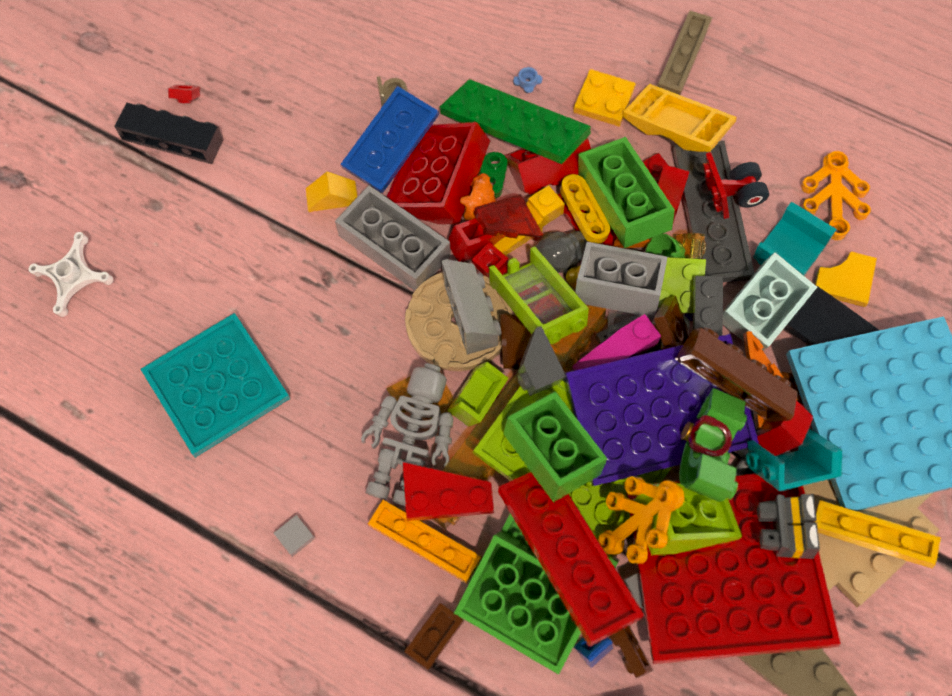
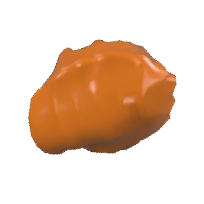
[460,173,496,221]

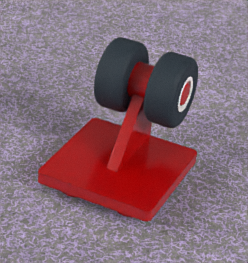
[703,152,770,219]

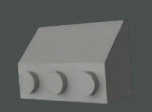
[575,242,667,318]
[442,259,502,355]

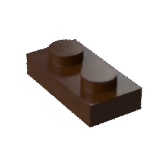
[404,603,464,671]
[609,625,654,678]

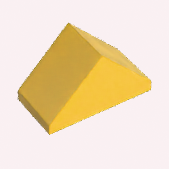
[305,171,358,212]

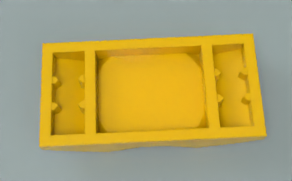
[623,84,737,152]

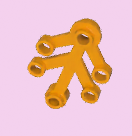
[801,151,871,241]
[598,476,684,564]

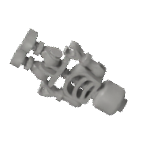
[361,363,453,506]

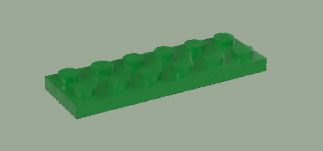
[439,79,591,164]

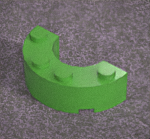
[679,388,747,502]

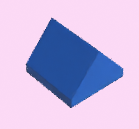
[574,637,613,668]

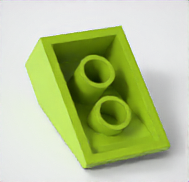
[634,484,742,555]

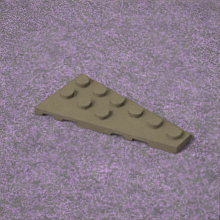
[737,649,857,696]

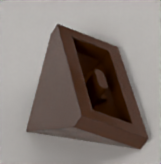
[500,314,531,370]

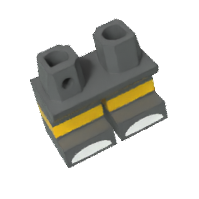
[757,494,820,559]

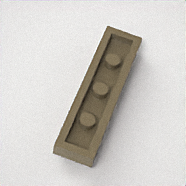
[657,10,712,95]

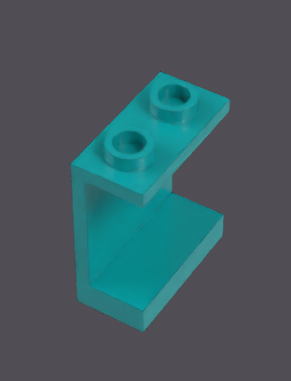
[752,201,837,276]
[746,428,842,491]

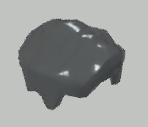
[535,231,587,273]

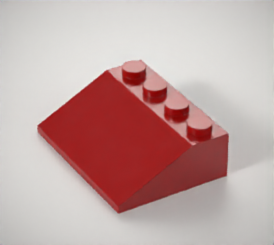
[387,122,491,225]

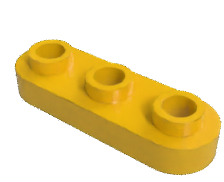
[560,174,610,244]

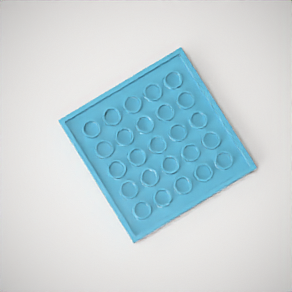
[786,316,952,511]

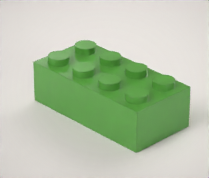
[579,137,675,248]

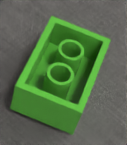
[503,391,607,502]

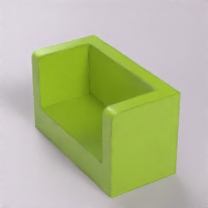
[447,362,509,427]

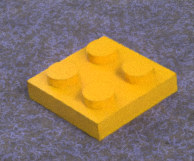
[573,69,636,127]

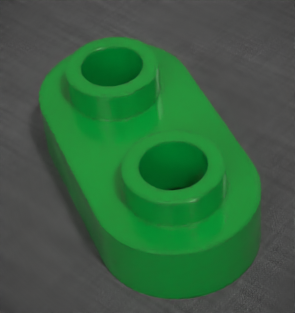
[480,152,507,199]

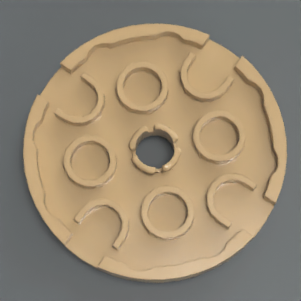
[405,272,512,371]

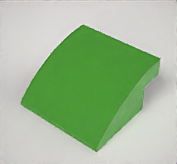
[454,514,620,675]

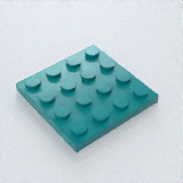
[140,313,290,458]

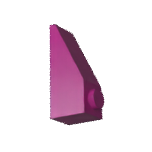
[572,314,661,371]

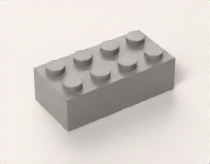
[335,185,451,291]

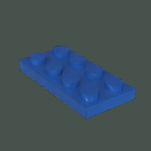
[340,86,439,194]

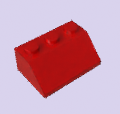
[505,138,591,194]

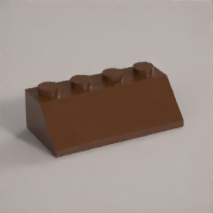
[675,327,798,422]

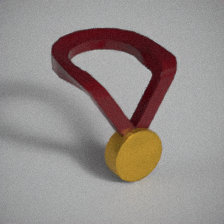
[681,415,732,457]

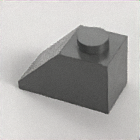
[518,326,566,396]

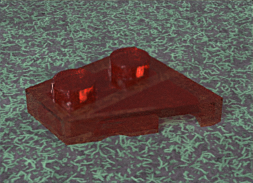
[473,194,543,241]

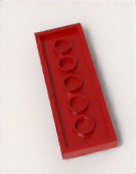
[497,472,644,646]

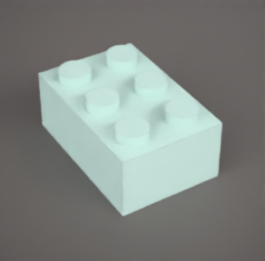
[723,252,817,350]

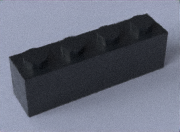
[114,102,223,164]

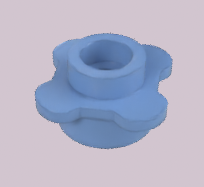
[513,67,542,93]

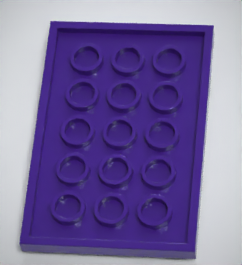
[565,334,759,486]

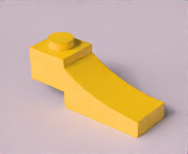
[494,185,565,256]

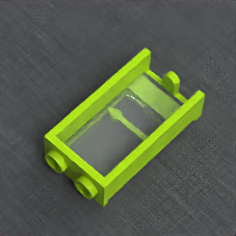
[489,246,589,344]

